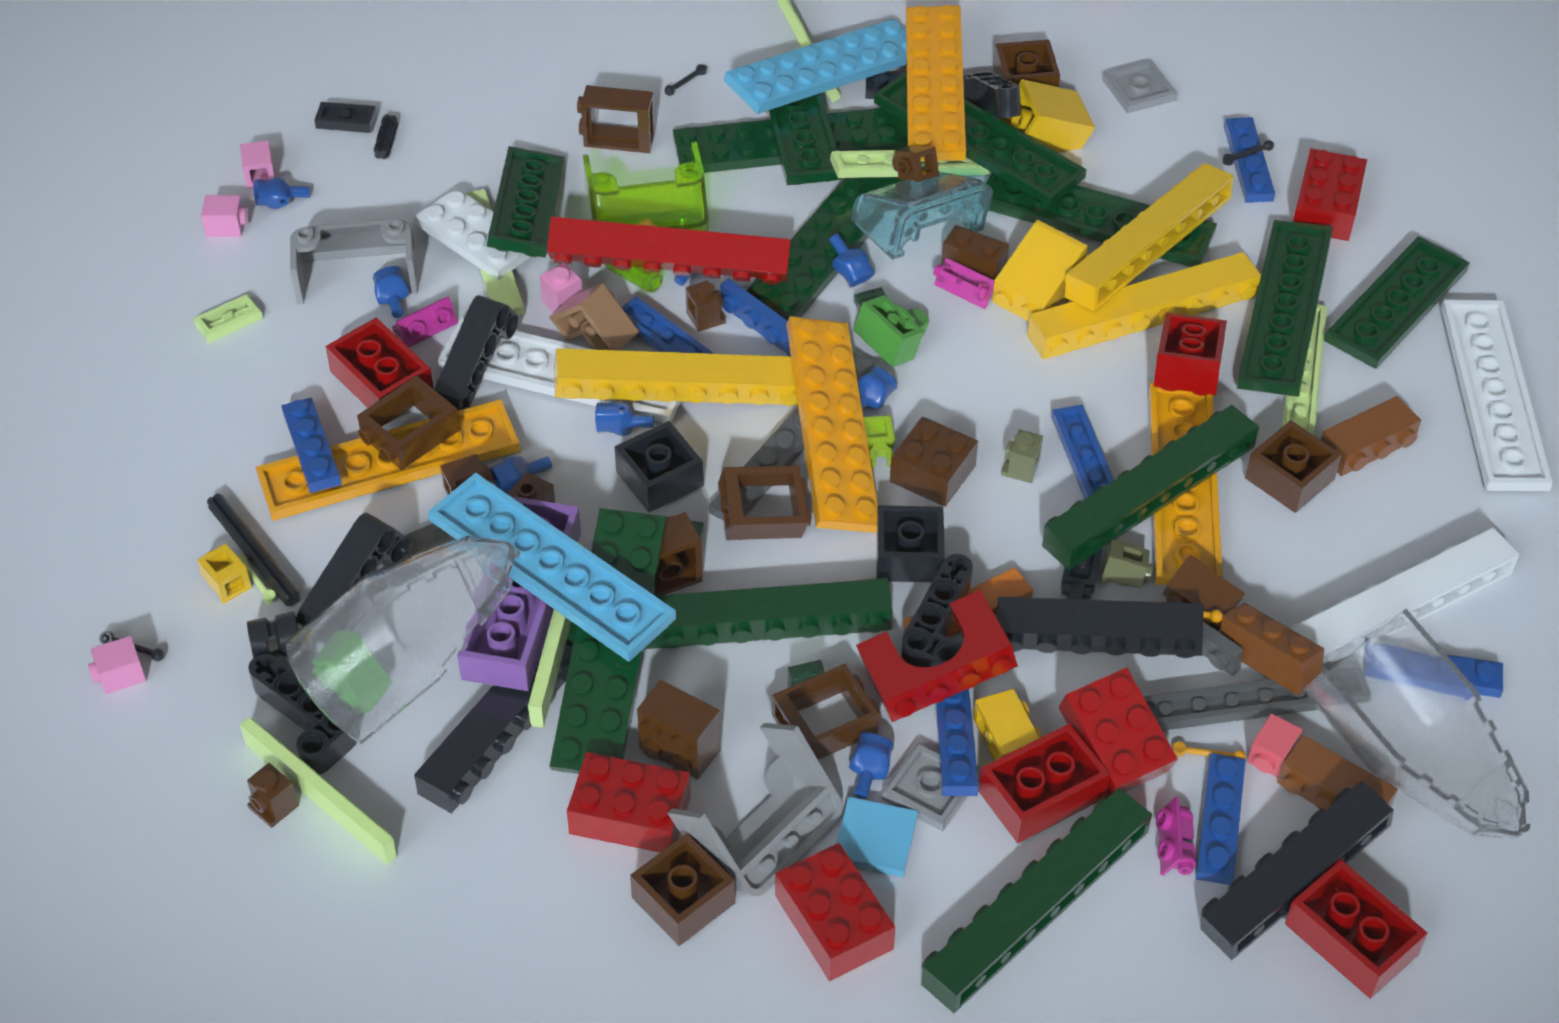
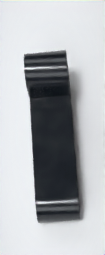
[963,72,1021,118]
[434,295,519,411]
[296,513,409,640]
[901,554,973,667]
[248,654,358,775]

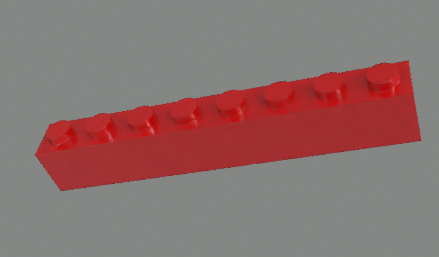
[547,217,791,285]

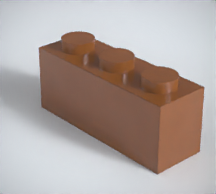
[1321,396,1421,476]
[1220,602,1324,695]
[1277,735,1398,810]

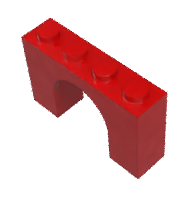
[856,590,1018,722]

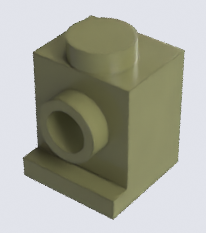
[1001,429,1043,483]
[1100,539,1153,589]

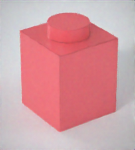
[1247,714,1303,778]

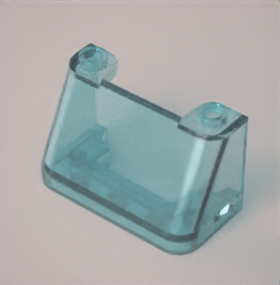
[851,171,993,260]

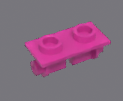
[933,258,994,309]
[392,296,458,347]
[1156,797,1196,876]

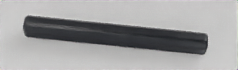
[207,493,301,606]

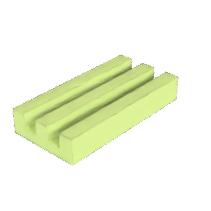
[193,294,263,343]

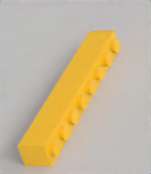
[1064,163,1234,311]
[1027,252,1261,360]
[553,348,798,406]

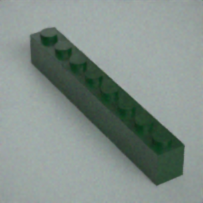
[1042,405,1259,570]
[921,788,1152,1013]

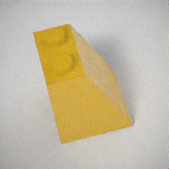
[999,79,1095,153]
[992,220,1088,322]

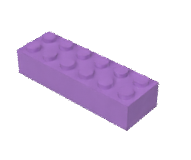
[457,497,581,691]

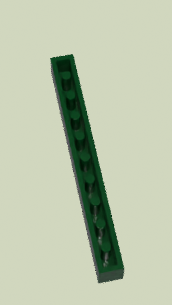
[566,578,893,650]

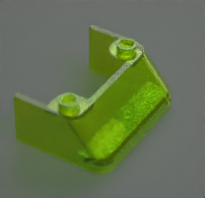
[582,142,709,231]

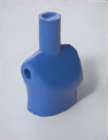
[253,177,310,209]
[829,234,876,288]
[373,266,410,318]
[857,366,898,410]
[595,400,654,436]
[490,455,552,494]
[849,733,894,799]

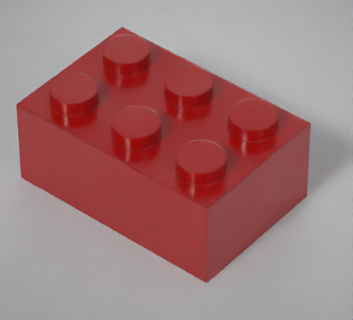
[1293,148,1368,241]
[1153,313,1227,396]
[325,317,434,408]
[1058,667,1178,797]
[978,723,1111,844]
[566,752,691,853]
[775,843,896,981]
[1285,859,1428,999]

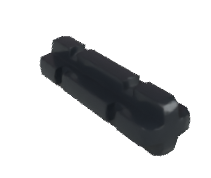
[373,114,398,160]

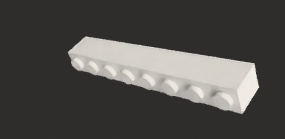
[1288,527,1519,670]

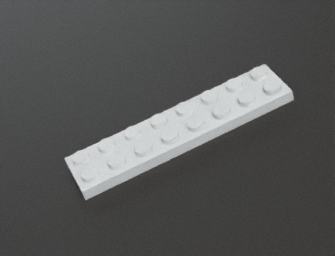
[1441,300,1553,491]
[437,318,681,423]

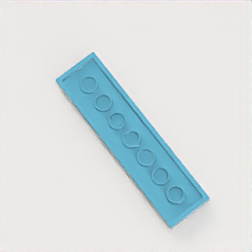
[723,19,907,114]
[428,473,676,662]

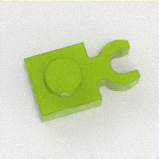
[863,415,895,468]

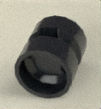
[247,611,303,658]

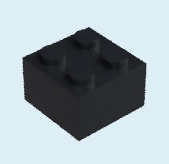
[614,421,704,512]
[876,505,945,583]

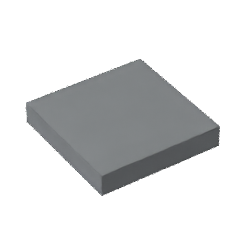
[1102,60,1177,114]
[882,743,979,832]

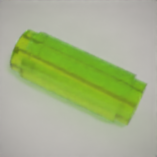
[605,264,663,293]

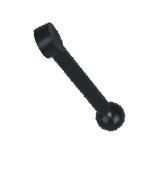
[664,64,707,96]
[1222,140,1274,166]
[99,631,165,662]

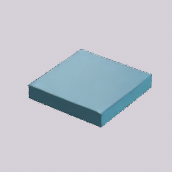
[836,797,918,878]

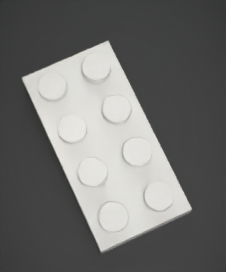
[414,188,530,280]

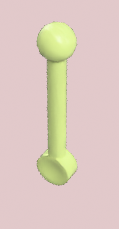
[237,554,277,604]

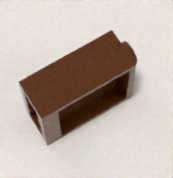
[577,85,655,154]
[357,376,461,470]
[718,466,812,540]
[772,664,881,760]

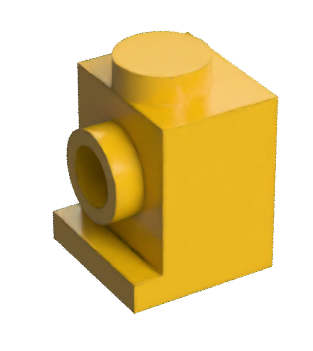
[197,543,252,604]

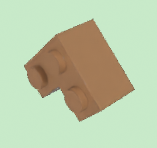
[549,283,639,350]

